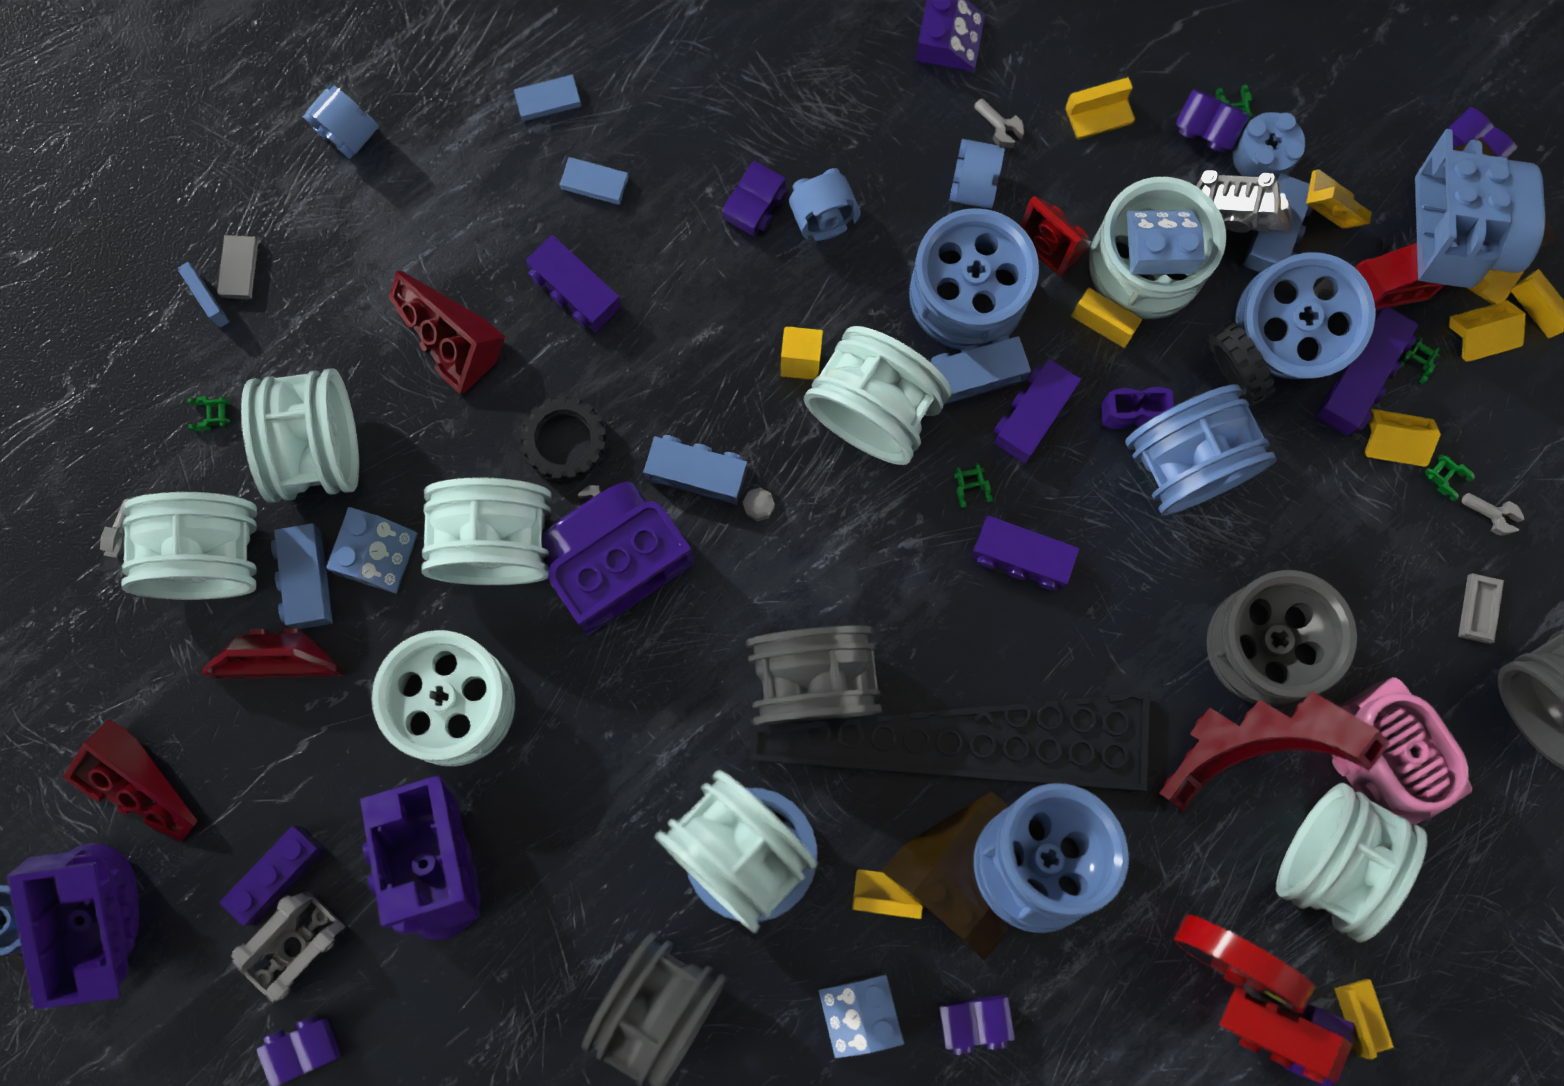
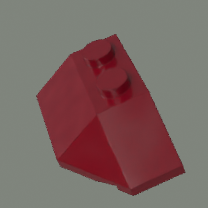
[202,628,344,679]

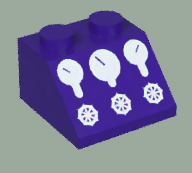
[915,0,985,71]

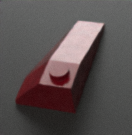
[63,719,198,842]

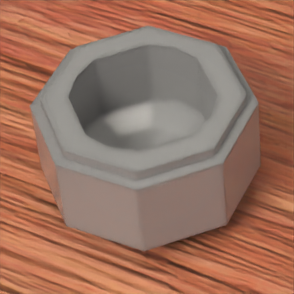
[743,488,775,521]

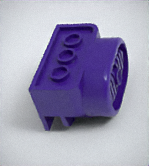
[541,482,695,636]
[360,775,481,940]
[7,844,139,1010]

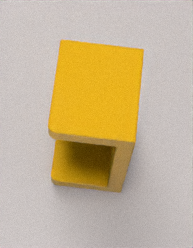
[781,327,823,380]

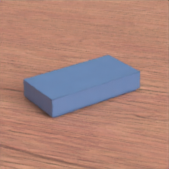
[514,74,581,121]
[560,157,628,205]
[178,262,230,328]

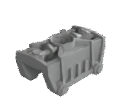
[1196,171,1292,233]
[231,892,346,1004]

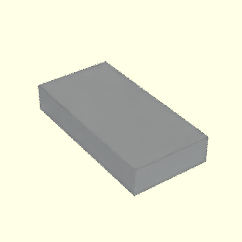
[217,235,258,299]
[1458,573,1504,644]

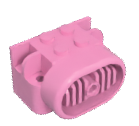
[1332,677,1472,824]

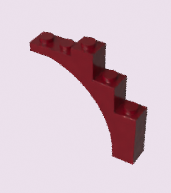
[1160,691,1390,812]

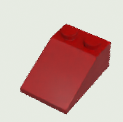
[1020,196,1091,278]

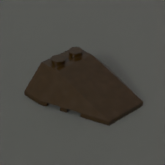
[881,791,1043,961]

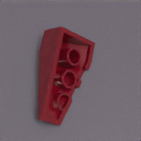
[389,271,505,394]

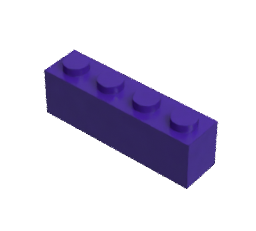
[1315,307,1418,436]

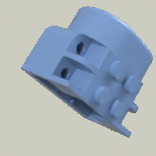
[1415,129,1545,288]

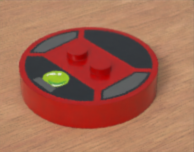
[1173,915,1315,1013]

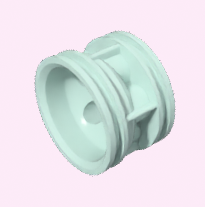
[1089,177,1226,319]
[804,326,952,465]
[241,368,359,503]
[421,478,552,585]
[121,492,257,600]
[372,631,515,766]
[655,770,817,933]
[1276,783,1427,942]

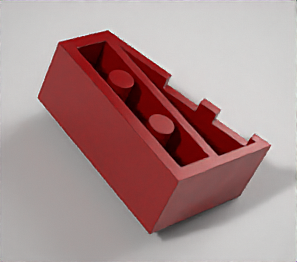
[1355,243,1444,310]
[1220,986,1353,1084]

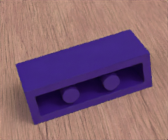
[525,235,622,333]
[994,359,1081,464]
[971,515,1079,591]
[219,826,327,926]

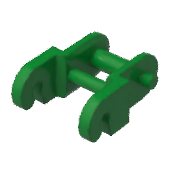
[1216,85,1252,124]
[1399,337,1440,384]
[188,396,231,431]
[1425,454,1475,501]
[954,463,993,508]

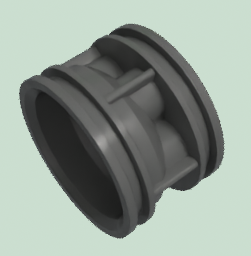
[1207,570,1357,706]
[746,626,882,726]
[1498,628,1564,770]
[581,931,728,1086]

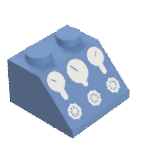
[1127,210,1205,275]
[326,507,418,594]
[819,973,904,1058]

